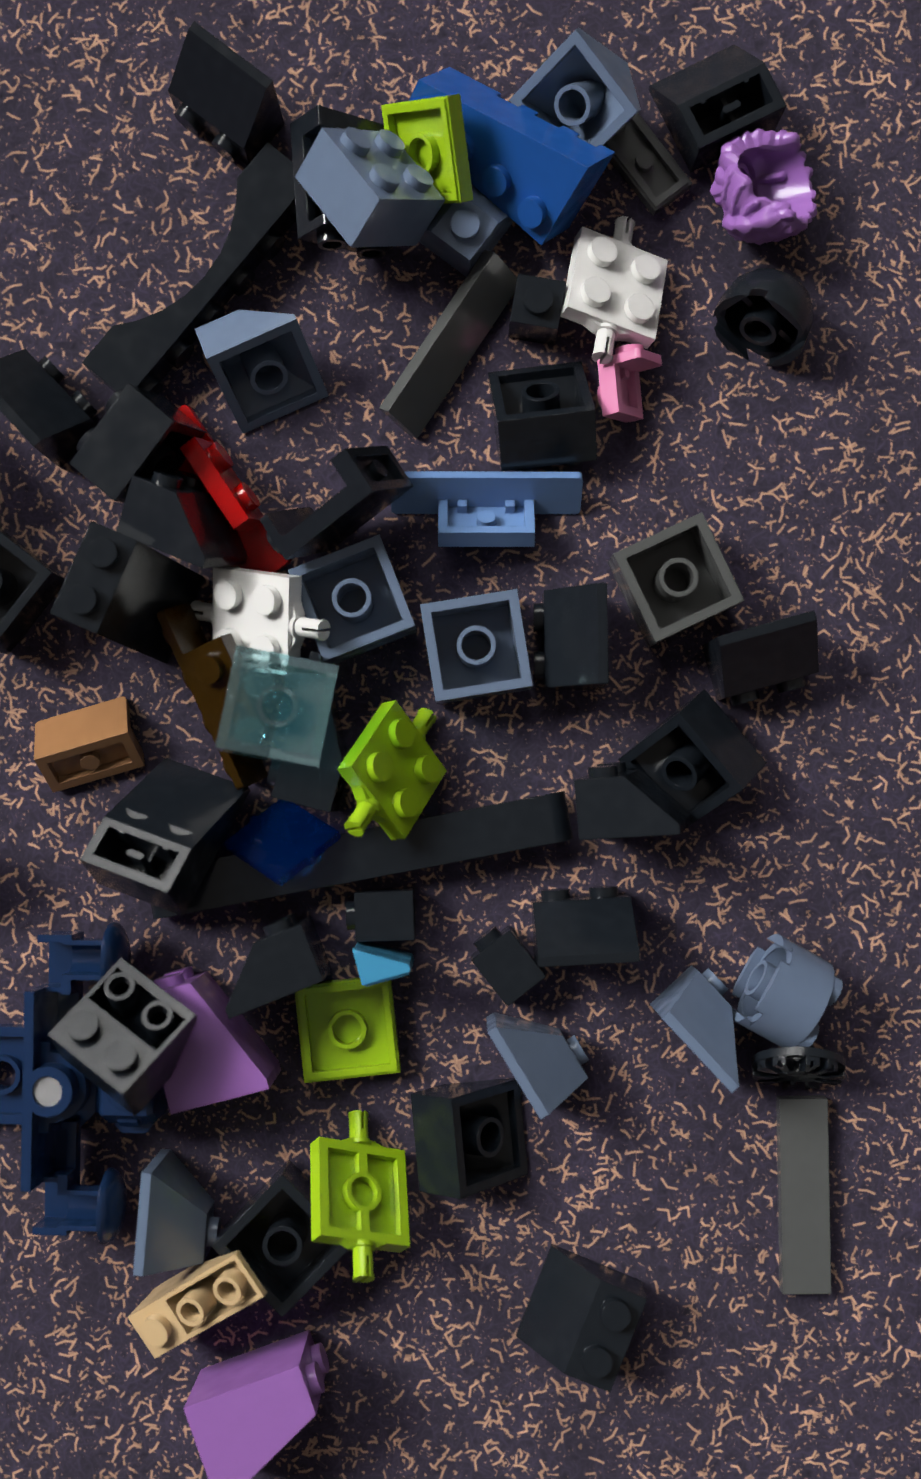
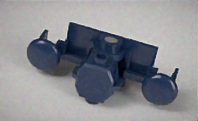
[0,921,168,1245]

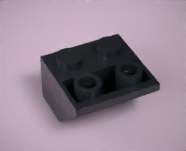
[649,44,787,173]
[48,958,198,1117]

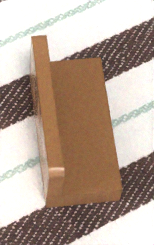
[34,696,145,793]

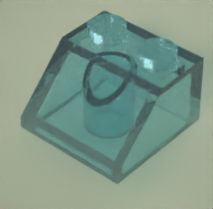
[215,645,339,768]

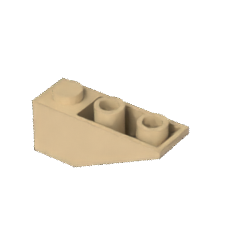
[127,1250,267,1359]

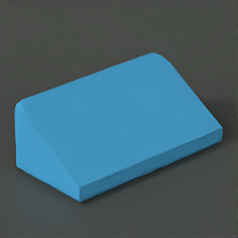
[353,942,414,987]

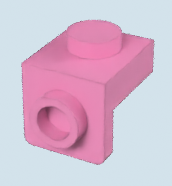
[597,344,662,423]

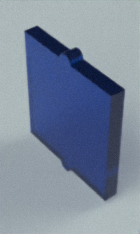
[224,799,341,886]

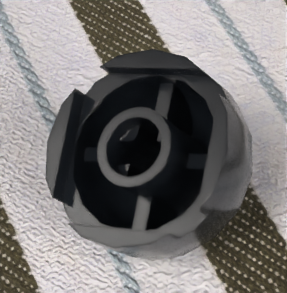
[713,268,814,366]

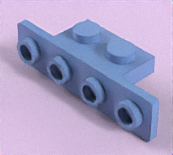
[391,471,583,547]

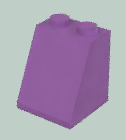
[153,966,281,1114]
[183,1330,330,1479]

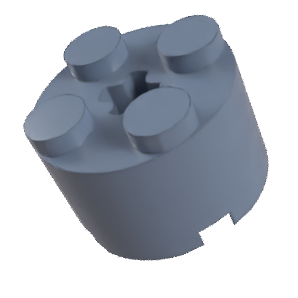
[732,934,843,1047]

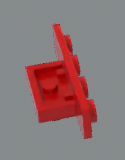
[178,405,292,573]

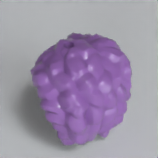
[710,128,817,245]

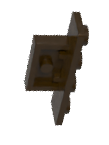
[157,603,272,790]

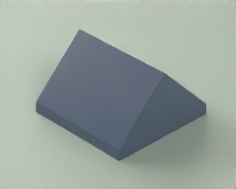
[509,28,641,147]

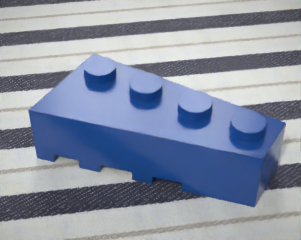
[409,67,615,245]

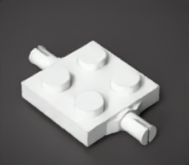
[560,216,668,364]
[190,566,330,676]

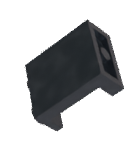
[290,105,394,259]
[260,446,413,560]

